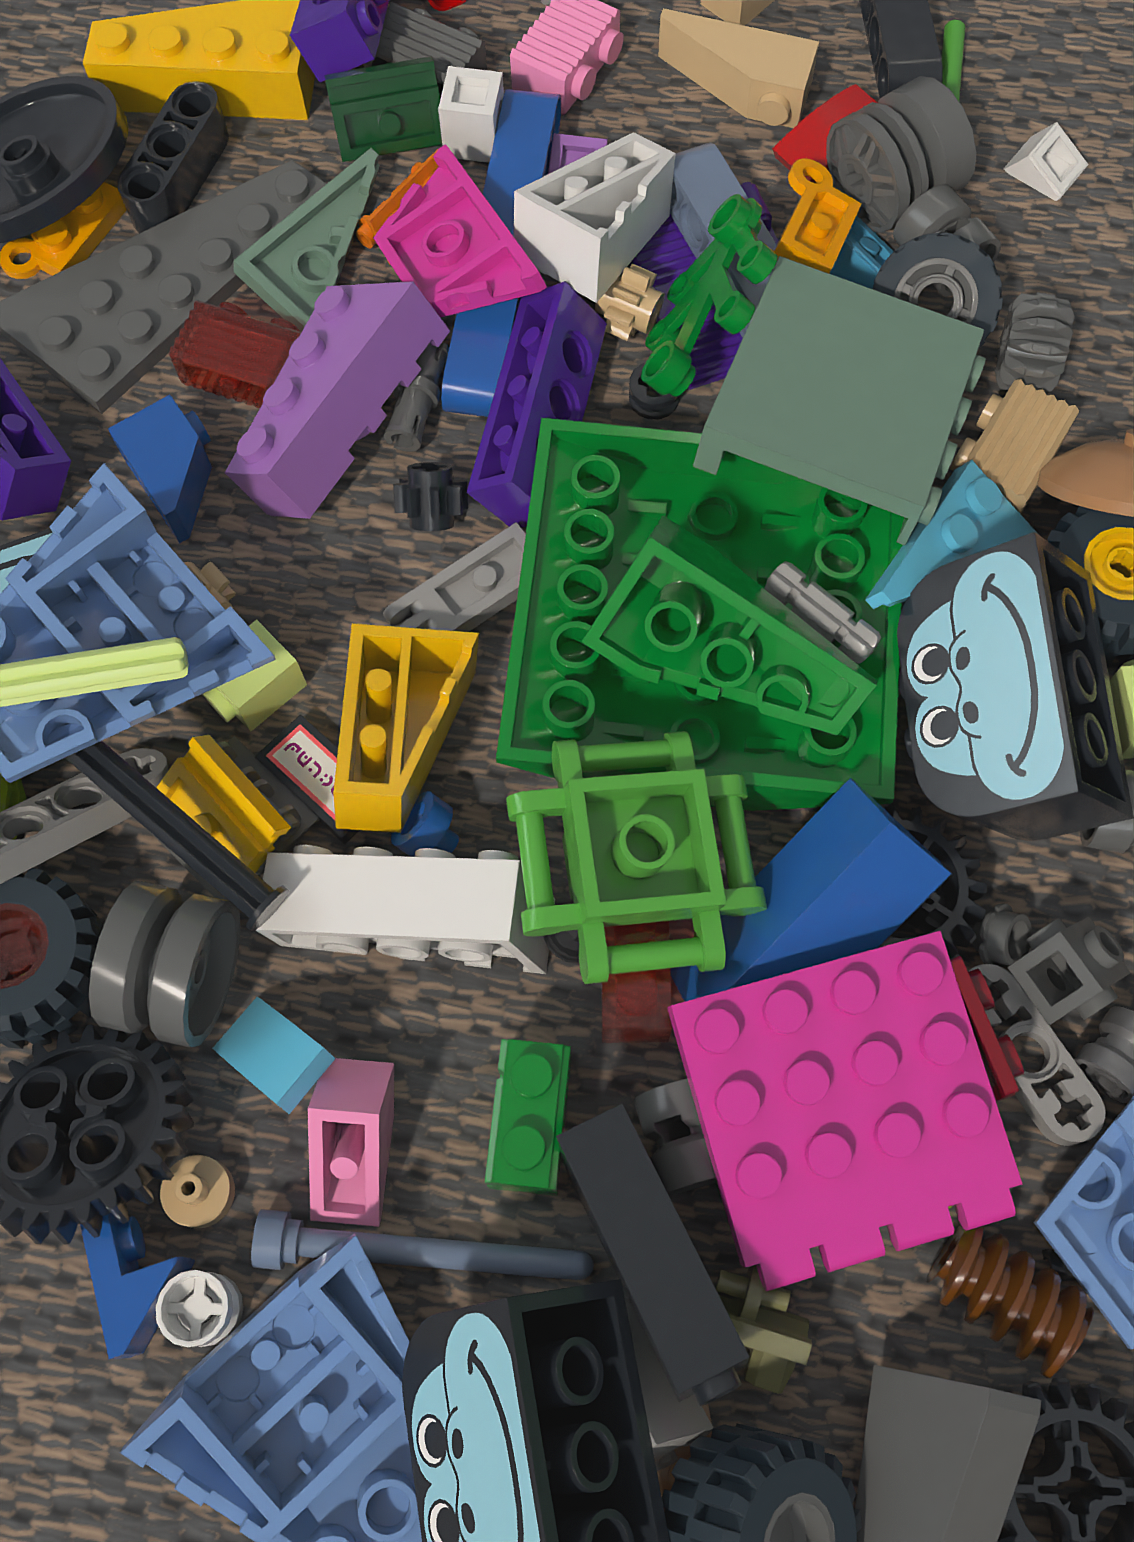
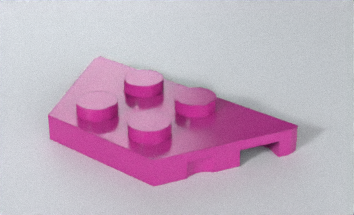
[373,144,547,318]

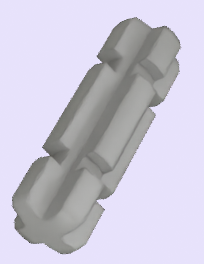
[765,562,881,664]

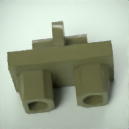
[715,1265,812,1394]

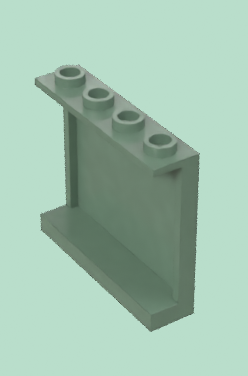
[693,256,986,545]

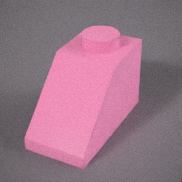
[308,1058,394,1227]

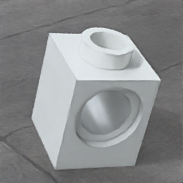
[438,66,504,162]

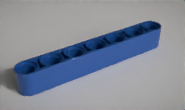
[442,89,561,417]

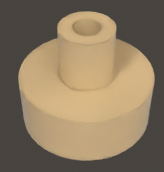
[160,1155,235,1228]

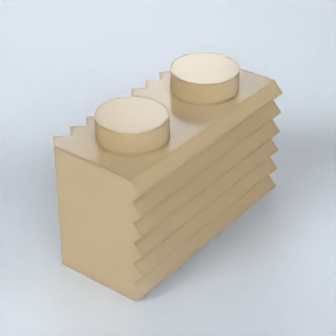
[950,379,1079,514]

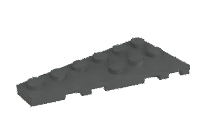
[0,160,326,414]

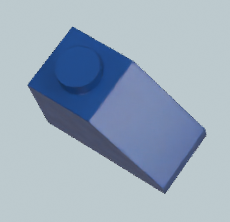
[108,395,212,544]

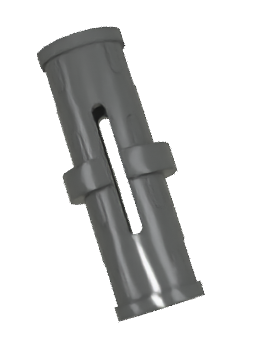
[384,342,449,452]

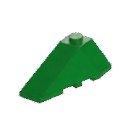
[582,515,877,735]

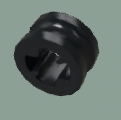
[629,362,679,420]

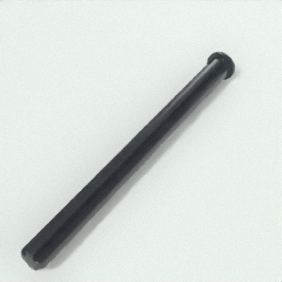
[65,741,289,932]

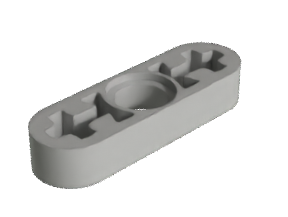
[968,964,1105,1146]

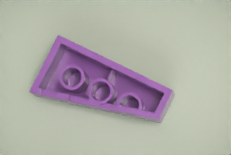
[225,282,450,519]

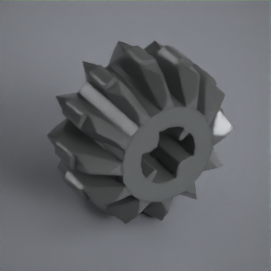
[995,292,1075,395]

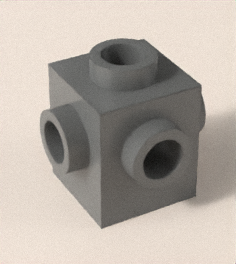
[1008,917,1131,1025]

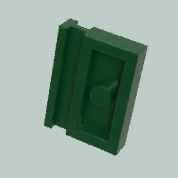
[324,56,442,162]

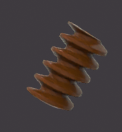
[926,1224,1094,1378]

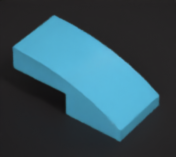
[212,997,336,1114]

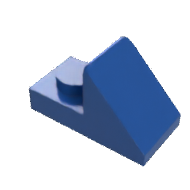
[80,1213,195,1359]

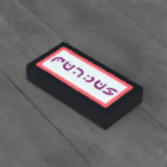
[255,714,360,845]

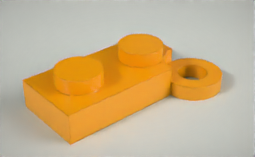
[774,158,862,274]
[0,182,126,279]

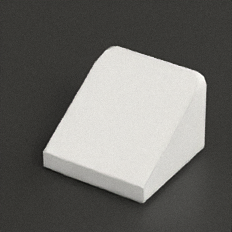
[1004,122,1089,201]

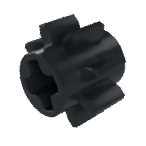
[393,462,468,531]

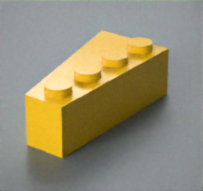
[83,0,315,120]

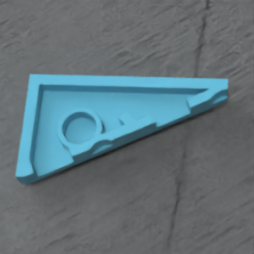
[865,460,1039,609]

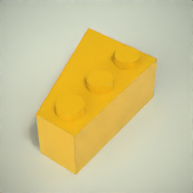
[333,623,479,833]

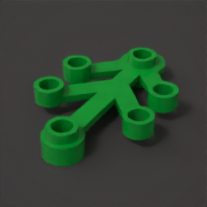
[641,194,778,397]

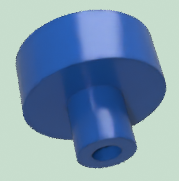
[391,791,459,857]

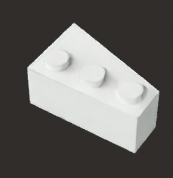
[514,132,676,303]

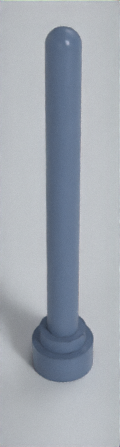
[251,1209,594,1280]

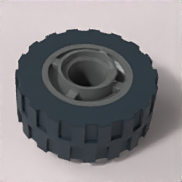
[872,232,1003,349]

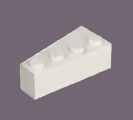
[255,845,555,974]

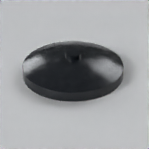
[0,76,128,243]

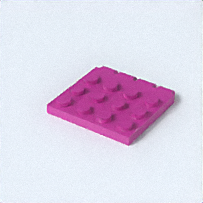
[667,931,1022,1291]

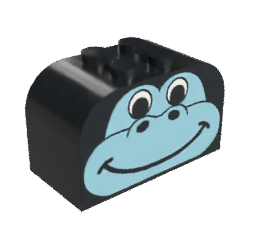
[897,532,1134,841]
[402,1279,670,1542]

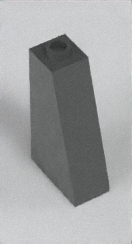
[855,1365,1041,1542]

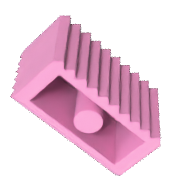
[510,0,623,115]

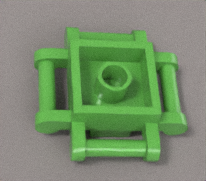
[506,731,767,984]

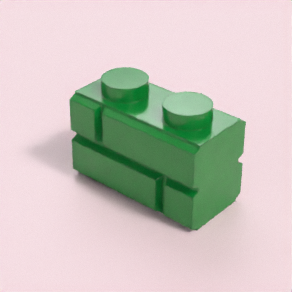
[484,1039,571,1196]

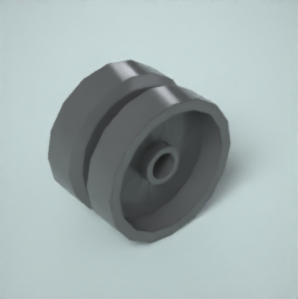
[89,880,241,1048]

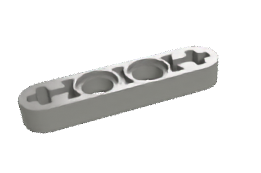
[0,748,169,884]

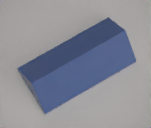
[667,778,952,1002]

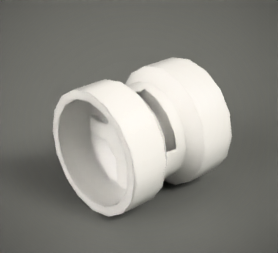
[155,1270,243,1347]

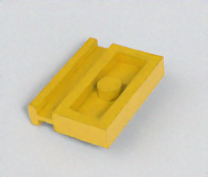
[156,735,291,873]

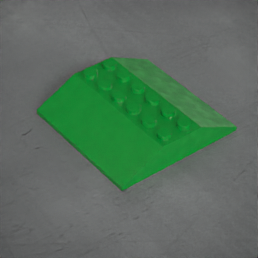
[496,418,905,811]

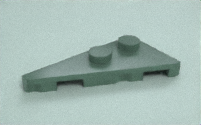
[234,148,380,335]

